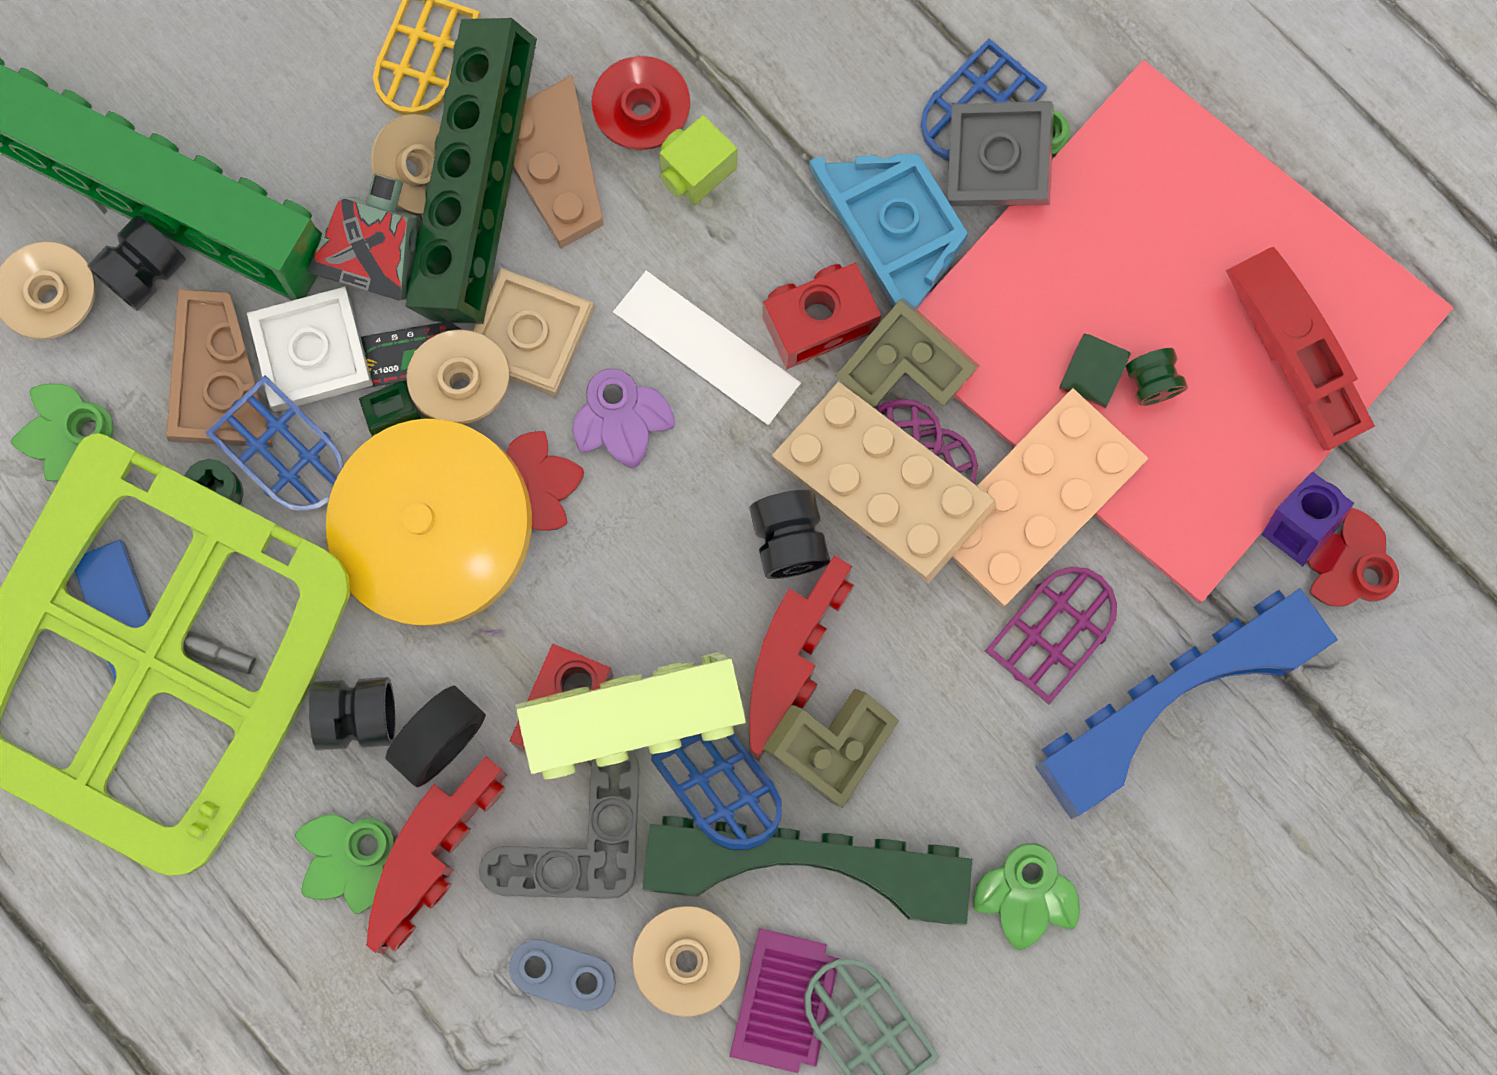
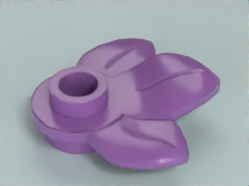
[573,369,675,468]

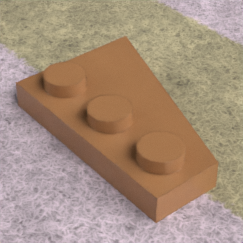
[513,75,603,249]
[166,289,273,447]

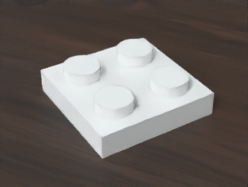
[247,287,373,412]

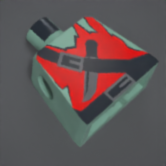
[308,173,421,301]

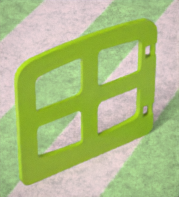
[0,433,350,876]

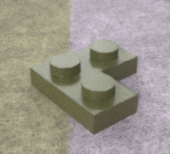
[835,298,980,408]
[763,688,899,808]

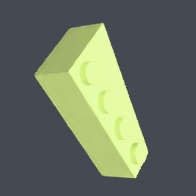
[515,652,746,779]

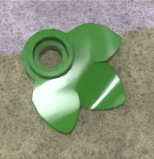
[11,383,114,482]
[295,814,395,914]
[973,843,1080,950]

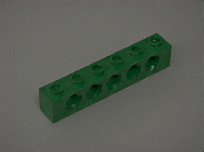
[405,18,537,324]

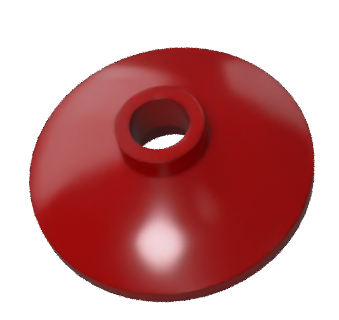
[591,56,690,150]

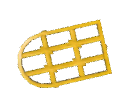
[373,0,481,115]

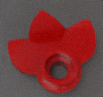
[506,431,585,531]
[1307,508,1399,607]

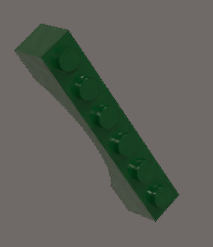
[642,816,972,926]

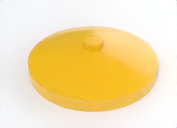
[326,419,532,627]

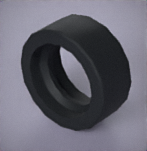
[385,685,486,788]

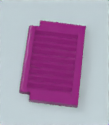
[730,928,839,1073]

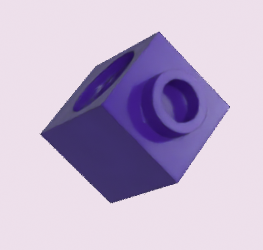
[1261,471,1354,567]

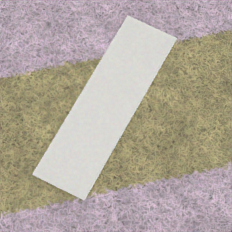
[613,271,801,425]

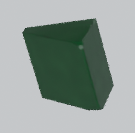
[1059,333,1131,408]
[359,381,422,437]

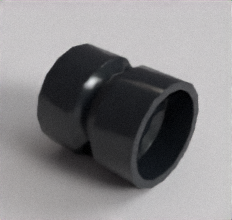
[87,214,186,311]
[749,490,831,579]
[309,677,396,751]

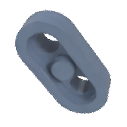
[509,940,616,1011]

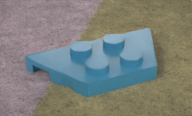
[809,154,968,309]

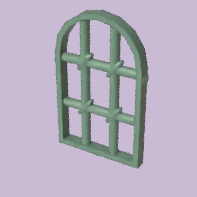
[804,959,939,1075]

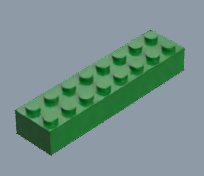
[0,58,322,301]

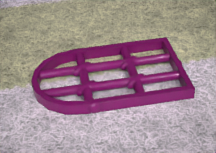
[984,567,1117,705]

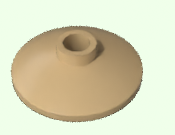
[371,114,441,215]
[0,242,96,340]
[407,330,510,424]
[632,906,741,1017]

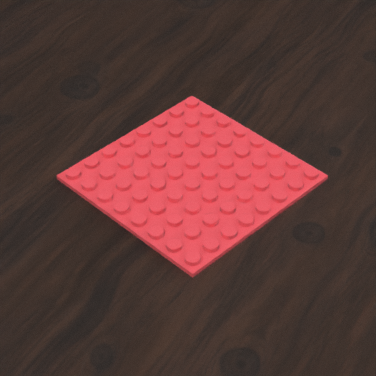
[917,60,1454,604]

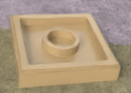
[473,268,595,397]

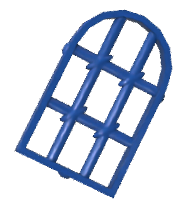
[920,38,1047,161]
[206,375,344,511]
[651,733,782,850]

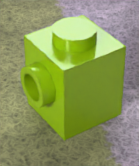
[659,114,738,206]

